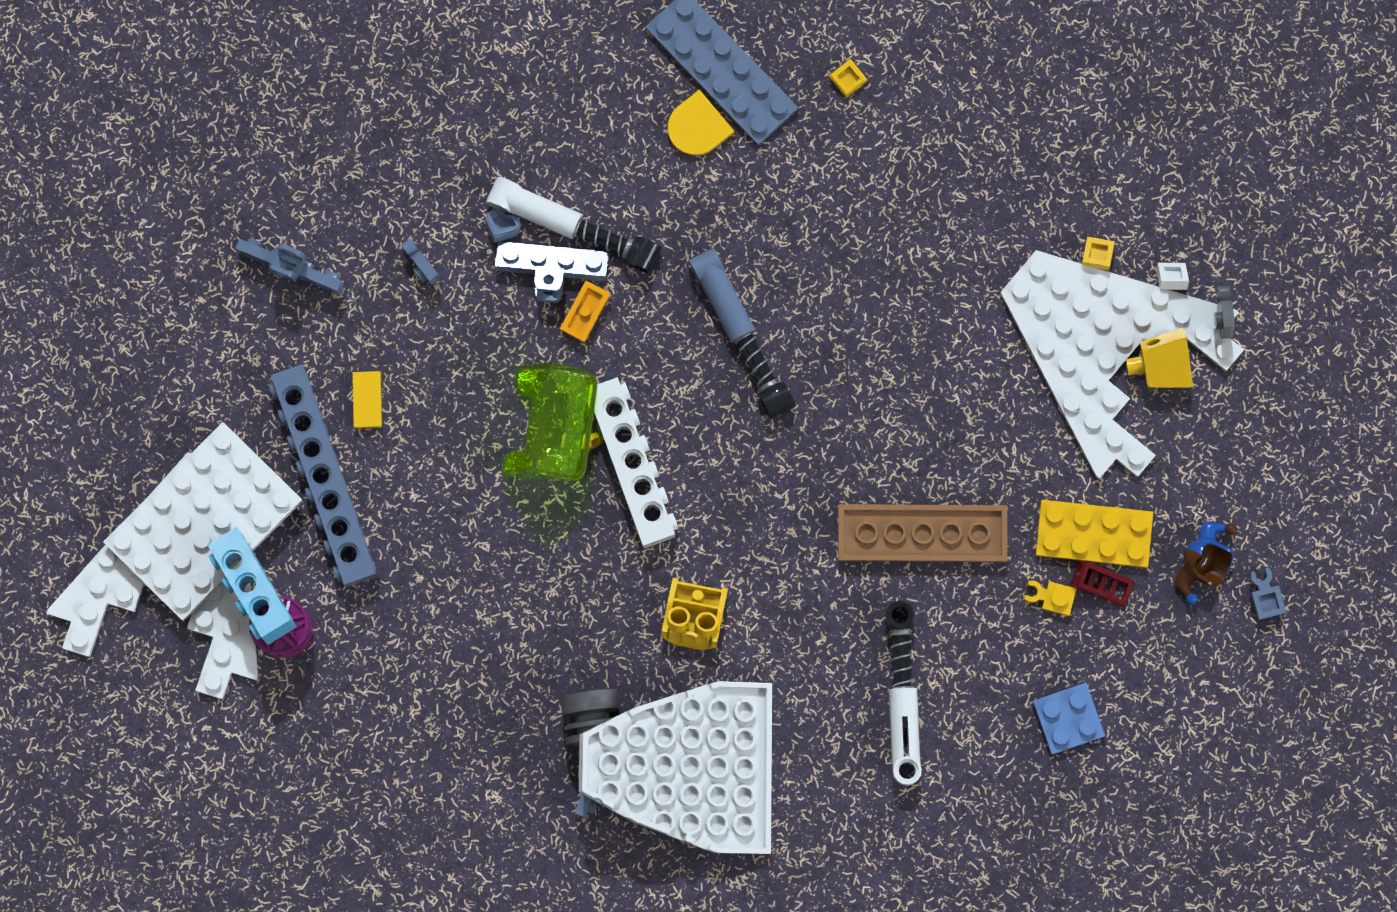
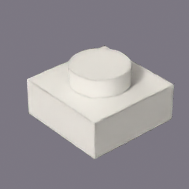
[1157,263,1189,290]

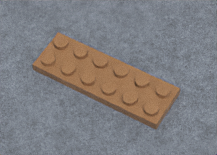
[838,504,1008,562]

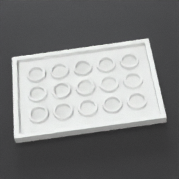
[103,422,303,621]

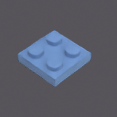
[1032,683,1105,755]

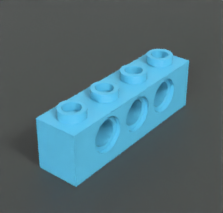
[208,527,297,645]

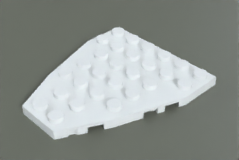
[579,681,772,854]

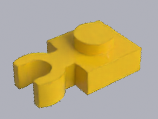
[1024,581,1076,616]

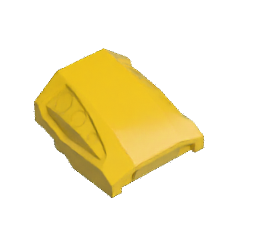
[661,578,728,650]

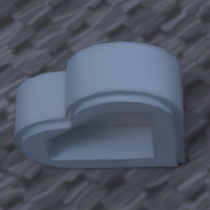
[485,209,521,243]

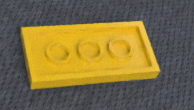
[1035,500,1153,568]

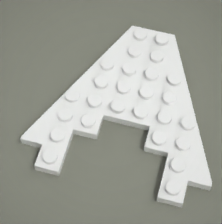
[1000,250,1244,479]
[46,452,258,699]

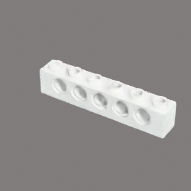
[586,377,678,548]

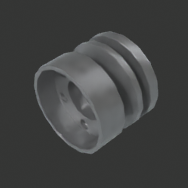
[560,689,621,746]

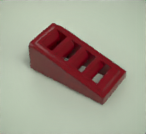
[1069,560,1135,607]

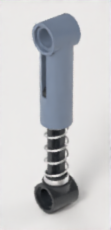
[688,248,796,419]

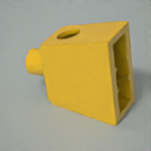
[1126,328,1193,388]

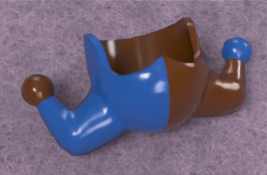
[1175,521,1237,605]

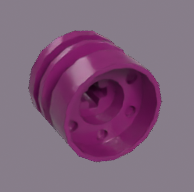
[249,596,313,658]

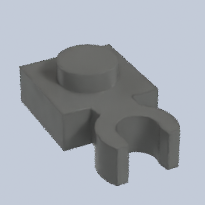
[1214,285,1235,339]

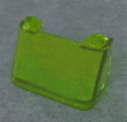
[501,362,597,482]

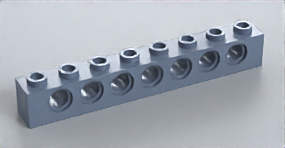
[269,364,378,587]

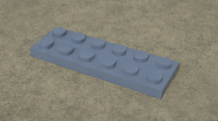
[645,0,799,146]

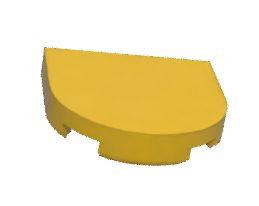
[668,89,734,155]

